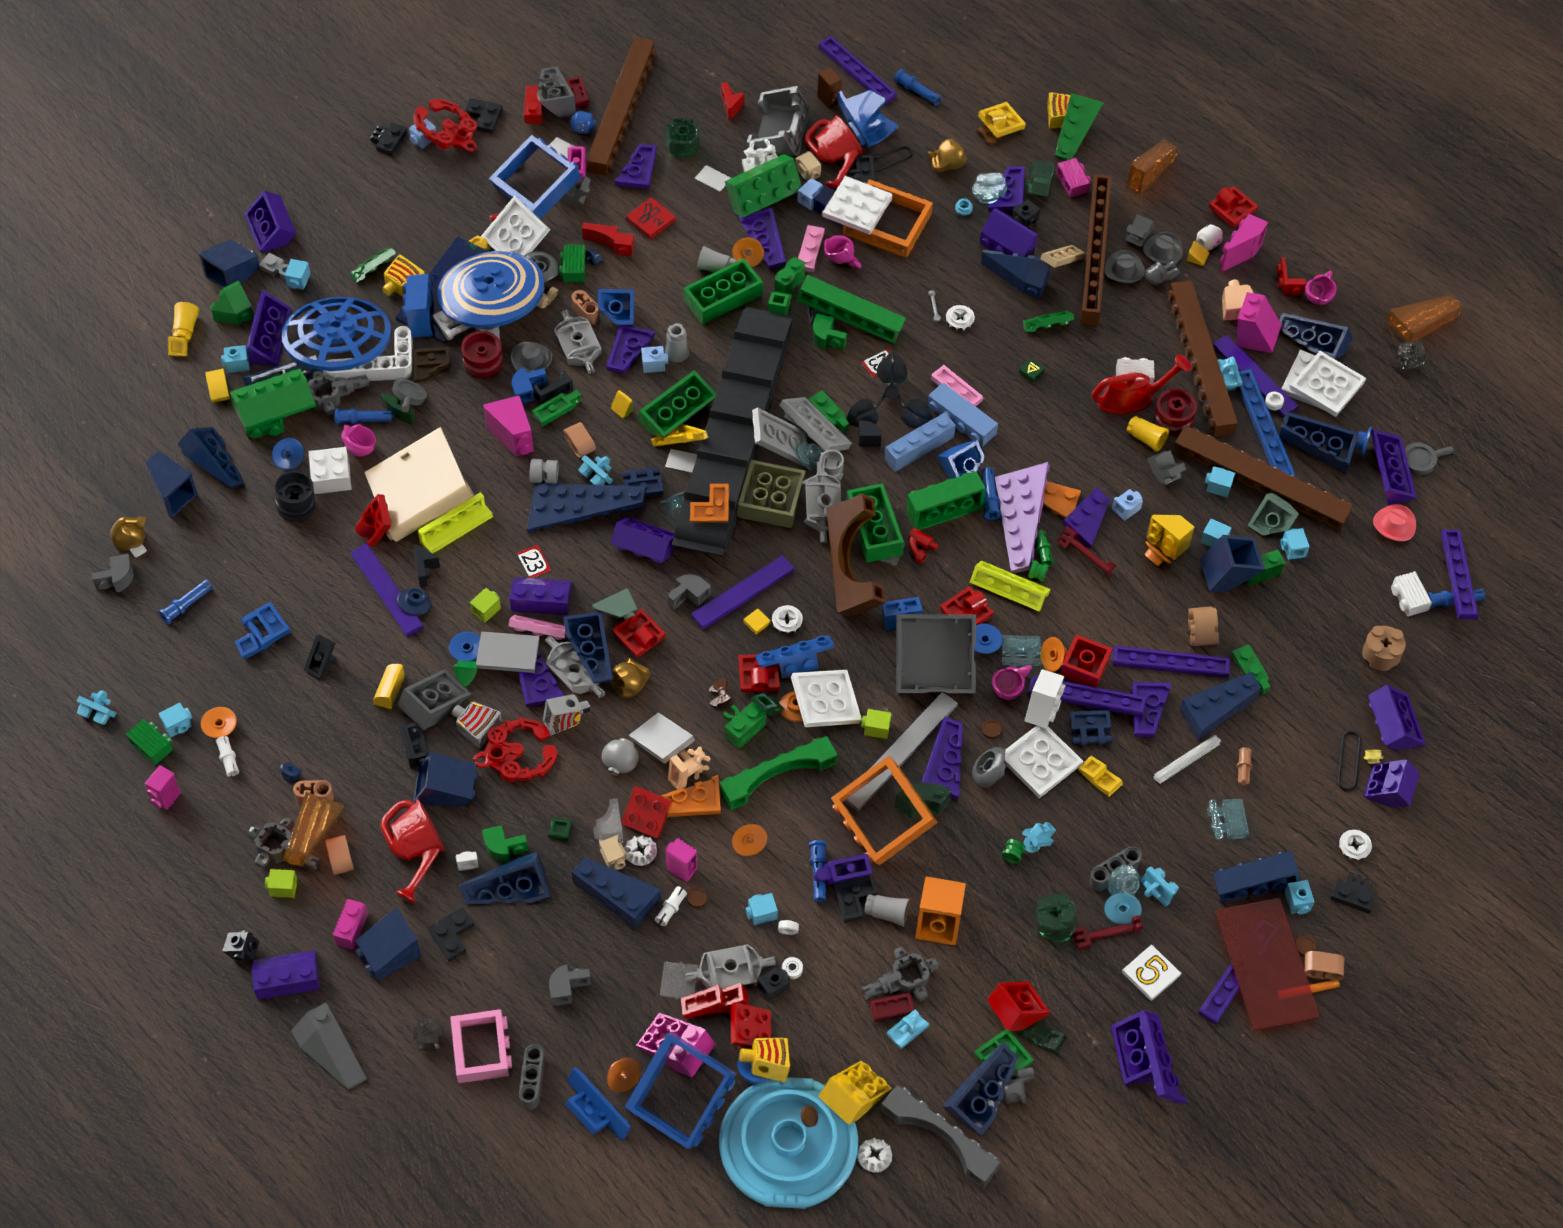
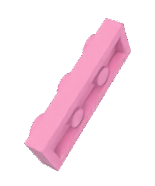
[798,225,825,273]
[931,365,983,407]
[509,615,566,640]

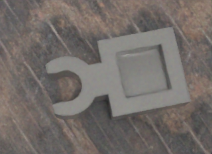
[259,253,288,279]

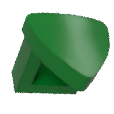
[454,658,478,687]

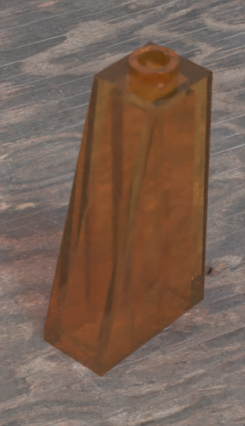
[1126,139,1178,195]
[1387,295,1463,345]
[283,792,344,866]

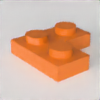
[690,484,729,523]

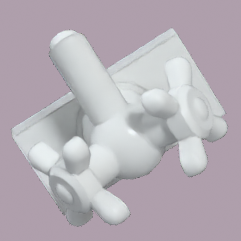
[742,140,778,172]

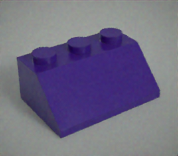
[244,191,296,252]
[980,208,1037,258]
[611,517,674,563]
[509,577,572,615]
[1368,685,1426,750]
[252,950,320,1000]
[1111,1010,1171,1085]

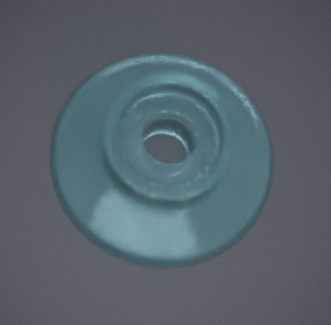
[796,443,823,471]
[658,491,685,510]
[1108,865,1140,896]

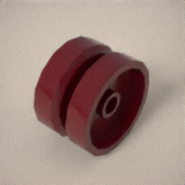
[461,331,503,378]
[1153,388,1197,436]

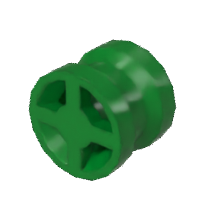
[1028,560,1049,583]
[1001,839,1026,864]

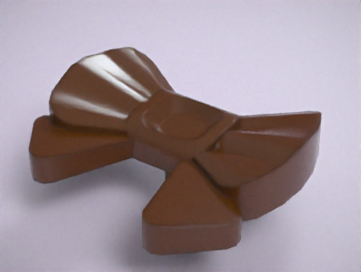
[976,126,1001,145]
[709,679,732,707]

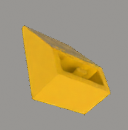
[818,1061,892,1125]

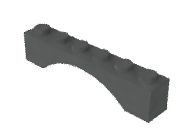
[881,1085,1000,1189]

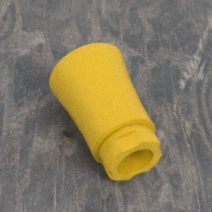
[172,302,200,343]
[1126,416,1169,452]

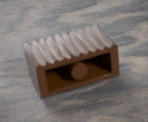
[817,67,843,108]

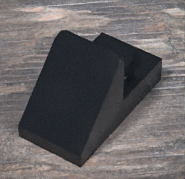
[414,545,440,587]
[304,635,337,679]

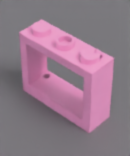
[450,1009,512,1083]

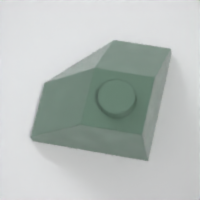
[1247,493,1299,535]
[591,588,637,620]

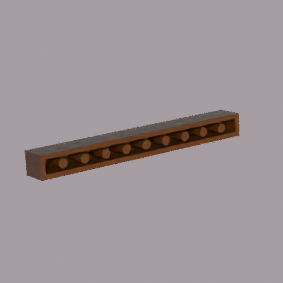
[586,37,657,176]
[1080,174,1112,326]
[1167,280,1238,437]
[1174,425,1353,531]

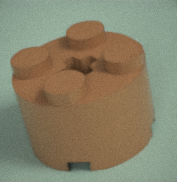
[1188,606,1219,646]
[1362,626,1406,671]

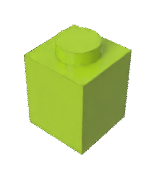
[470,588,501,623]
[861,709,891,739]
[265,869,297,898]

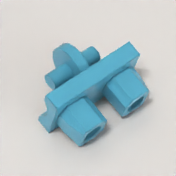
[1217,357,1242,391]
[578,455,613,485]
[77,690,116,726]
[1022,822,1056,853]
[1140,867,1179,906]
[887,1009,929,1049]

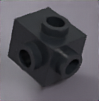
[1012,199,1040,228]
[222,930,260,962]

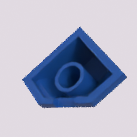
[598,289,635,325]
[938,440,985,478]

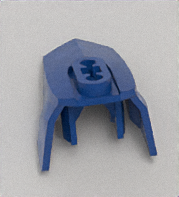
[837,90,898,148]

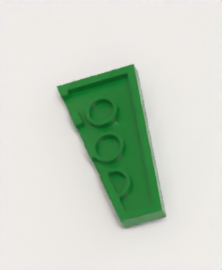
[1054,93,1104,161]

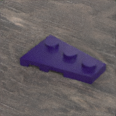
[614,144,657,189]
[988,166,1025,211]
[606,325,655,374]
[1062,487,1110,548]
[1132,682,1171,737]

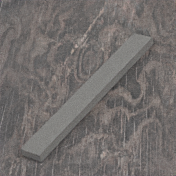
[845,692,958,812]

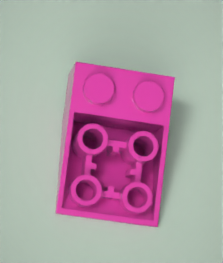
[1220,214,1268,272]
[636,1013,715,1077]

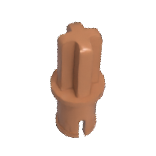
[1236,747,1253,786]

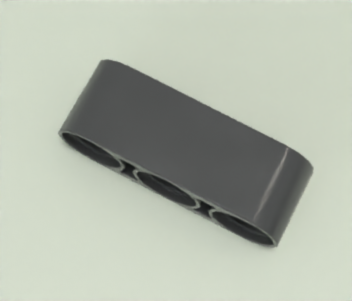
[1089,846,1142,891]
[519,1044,545,1110]

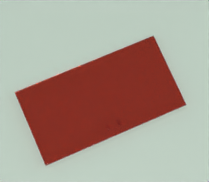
[1215,898,1320,1031]

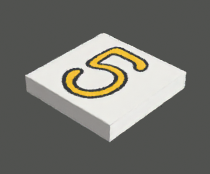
[1122,945,1181,1001]

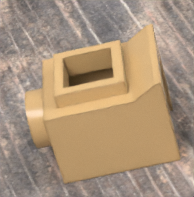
[795,151,821,181]
[599,835,627,870]

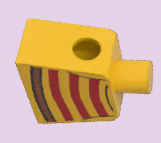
[1047,93,1070,129]
[382,255,425,296]
[739,1038,790,1082]

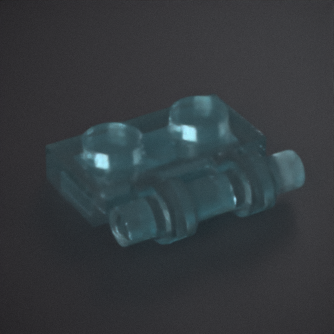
[1001,635,1041,668]
[1208,798,1249,839]

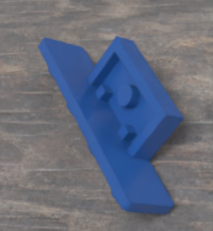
[756,635,834,679]
[565,1067,631,1141]

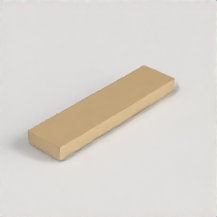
[1040,245,1085,268]

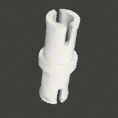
[216,736,239,777]
[655,887,687,926]

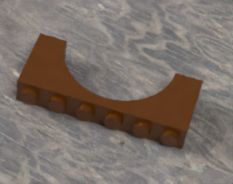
[827,494,885,618]

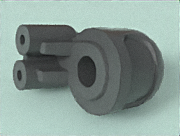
[1145,261,1181,286]
[1002,1067,1035,1104]

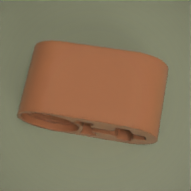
[571,290,599,325]
[563,422,596,458]
[293,780,334,806]
[325,835,354,875]
[1304,951,1345,981]

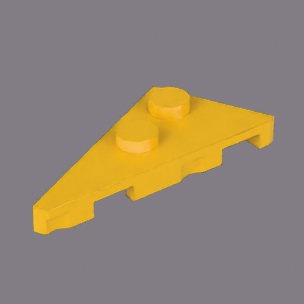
[651,424,708,446]

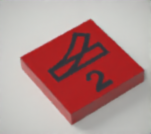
[626,197,676,240]

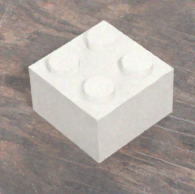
[309,447,352,494]
[1025,669,1066,728]

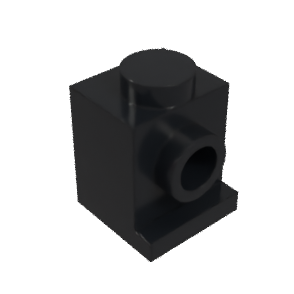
[757,967,790,1002]

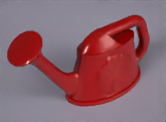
[804,116,863,194]
[1091,355,1191,414]
[380,799,445,904]

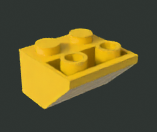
[1146,515,1194,560]

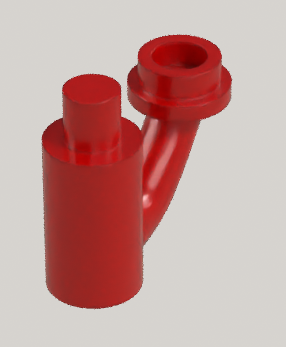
[908,528,939,564]

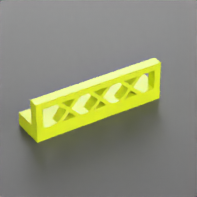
[418,492,493,554]
[970,561,1051,611]

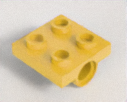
[978,102,1026,138]

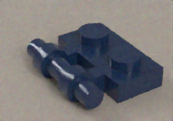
[622,467,664,497]
[1069,710,1113,746]

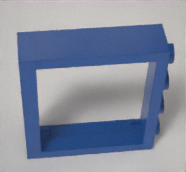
[489,135,582,219]
[625,1033,737,1149]

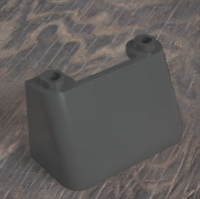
[747,86,810,157]

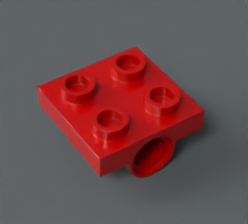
[1208,186,1259,228]
[355,494,391,547]
[940,586,994,625]
[612,608,666,659]
[738,654,780,693]
[621,786,673,838]
[731,1002,771,1051]

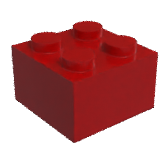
[1060,634,1112,687]

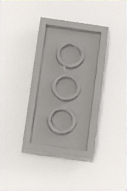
[779,397,852,451]
[752,408,809,467]

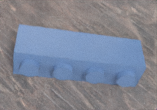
[928,383,998,447]
[884,413,956,472]

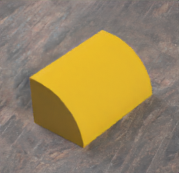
[373,664,405,709]

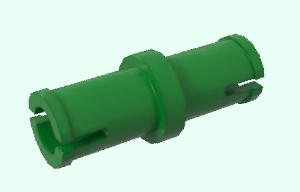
[1036,530,1054,567]

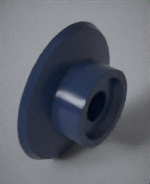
[397,587,431,615]

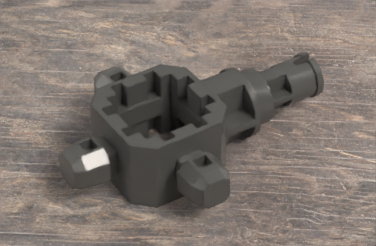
[308,371,370,415]
[248,817,321,870]
[861,947,939,1001]

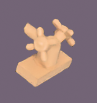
[668,747,711,790]

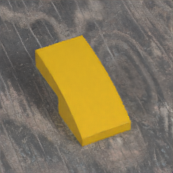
[205,369,230,403]
[1078,755,1123,797]

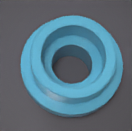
[955,199,973,215]

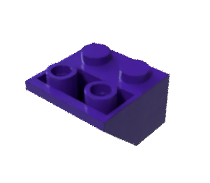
[1364,760,1420,808]

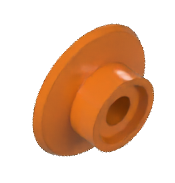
[732,237,764,267]
[1145,541,1172,566]
[1040,637,1067,672]
[779,691,803,722]
[201,707,237,738]
[732,824,767,856]
[607,1058,641,1093]

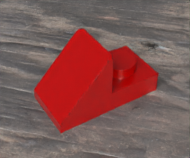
[721,82,745,120]

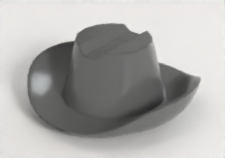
[1143,232,1183,265]
[1104,250,1145,284]
[525,251,559,282]
[511,342,553,373]
[972,747,1006,788]

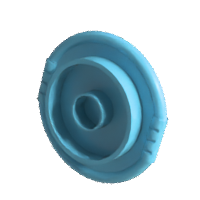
[719,1077,858,1209]

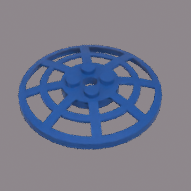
[282,297,391,371]

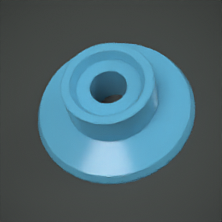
[1104,893,1141,925]

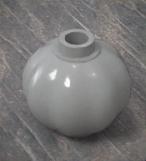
[602,738,639,776]

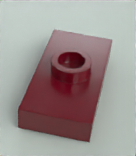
[565,76,590,108]
[869,992,915,1023]

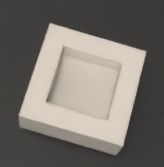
[456,851,479,871]

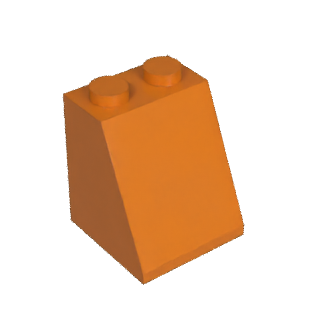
[915,876,966,946]

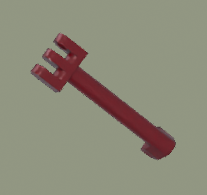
[1057,526,1116,576]
[1071,915,1143,950]

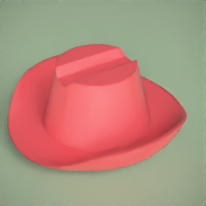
[1373,504,1416,541]

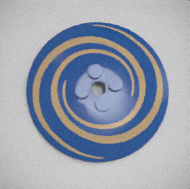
[437,251,545,328]

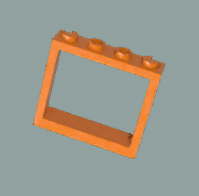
[843,180,933,258]
[831,755,938,865]

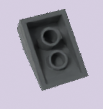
[398,669,471,730]

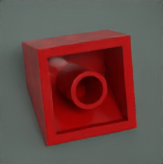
[987,981,1050,1031]

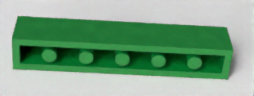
[796,275,906,344]

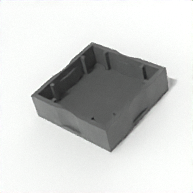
[896,614,976,693]

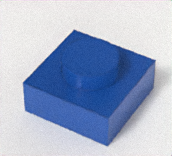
[234,633,261,660]

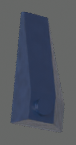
[981,250,1051,299]
[1279,313,1353,359]
[178,427,245,488]
[459,852,550,904]

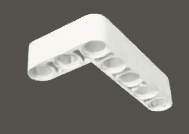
[323,326,413,381]

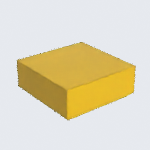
[168,336,188,356]
[743,609,771,635]

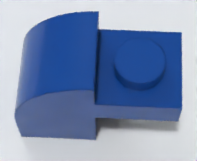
[512,367,547,404]

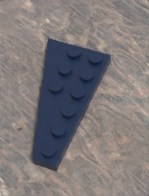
[527,483,646,533]

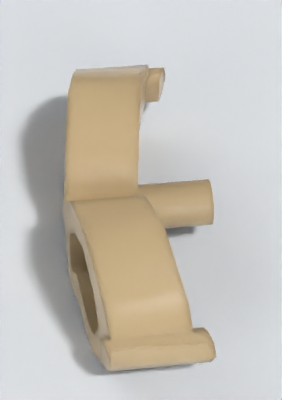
[537,286,558,308]

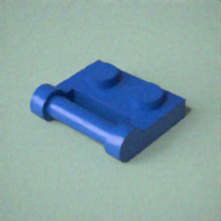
[241,602,291,650]

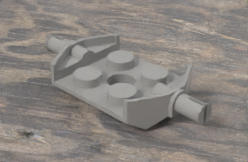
[554,310,602,374]
[802,462,841,543]
[545,635,605,698]
[685,944,776,989]

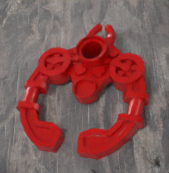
[413,99,478,153]
[472,717,557,783]

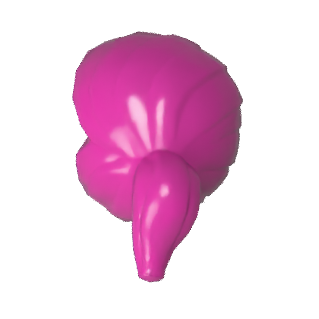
[824,235,861,269]
[1305,271,1336,305]
[341,424,376,457]
[992,665,1032,700]

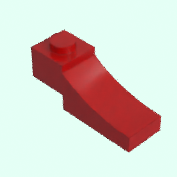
[524,86,543,124]
[582,223,634,256]
[681,983,750,1020]

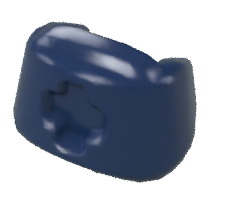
[585,248,603,265]
[280,763,301,782]

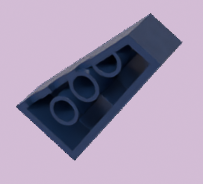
[1279,412,1358,474]
[1180,672,1261,742]
[1213,851,1300,902]
[572,858,661,929]

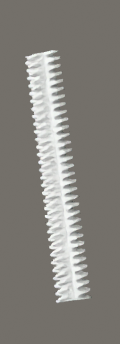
[1153,735,1221,784]

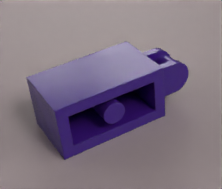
[813,854,872,885]

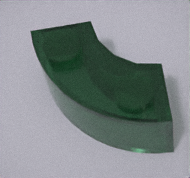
[1025,160,1055,197]
[895,782,952,818]

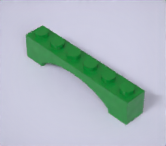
[720,736,838,811]

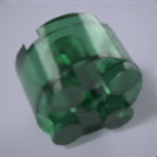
[666,117,700,157]
[1035,894,1078,942]

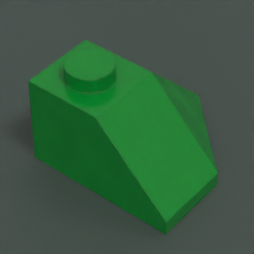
[210,281,254,325]

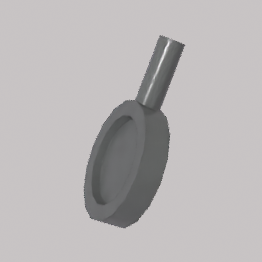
[392,378,427,413]
[1405,442,1454,475]

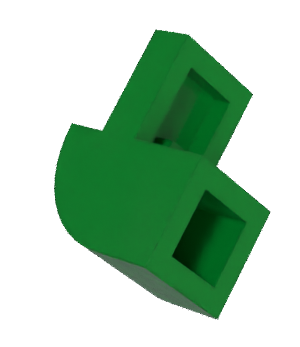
[768,291,792,315]
[812,314,847,350]
[482,825,528,863]

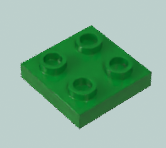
[974,1029,1034,1079]

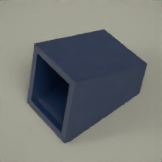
[199,239,259,288]
[146,450,198,519]
[1200,535,1265,593]
[413,752,477,807]
[355,908,421,981]

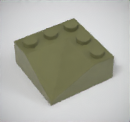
[738,460,805,528]

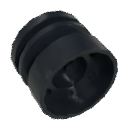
[274,471,315,521]

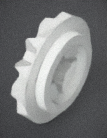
[946,305,975,330]
[772,605,803,634]
[1339,830,1372,860]
[625,834,657,866]
[858,1137,892,1172]

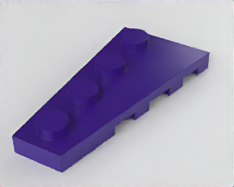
[738,208,786,270]
[518,650,564,708]
[920,716,963,800]
[1139,1014,1187,1105]

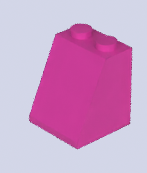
[1237,292,1281,353]
[483,396,534,456]

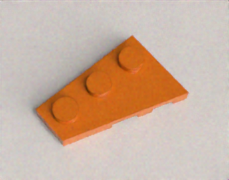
[1043,482,1081,518]
[661,775,721,817]

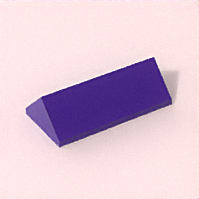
[246,290,292,366]
[1371,429,1417,506]

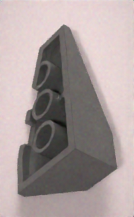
[537,67,576,118]
[291,1003,367,1090]

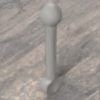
[928,290,941,322]

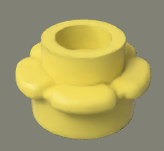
[1364,750,1384,764]

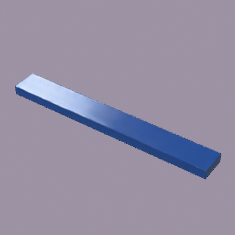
[1238,369,1296,476]

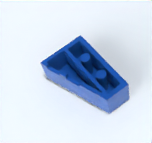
[402,274,432,338]

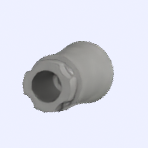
[697,246,737,272]
[665,323,690,362]
[864,894,910,927]

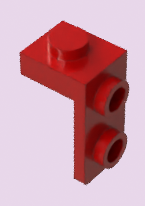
[1276,257,1306,296]

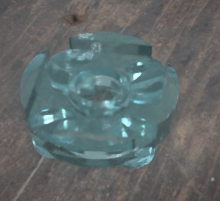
[972,173,1007,204]

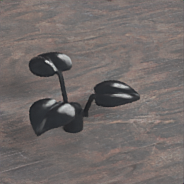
[847,350,933,428]

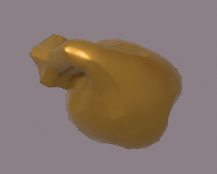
[927,139,968,172]
[110,516,147,551]
[610,658,650,699]

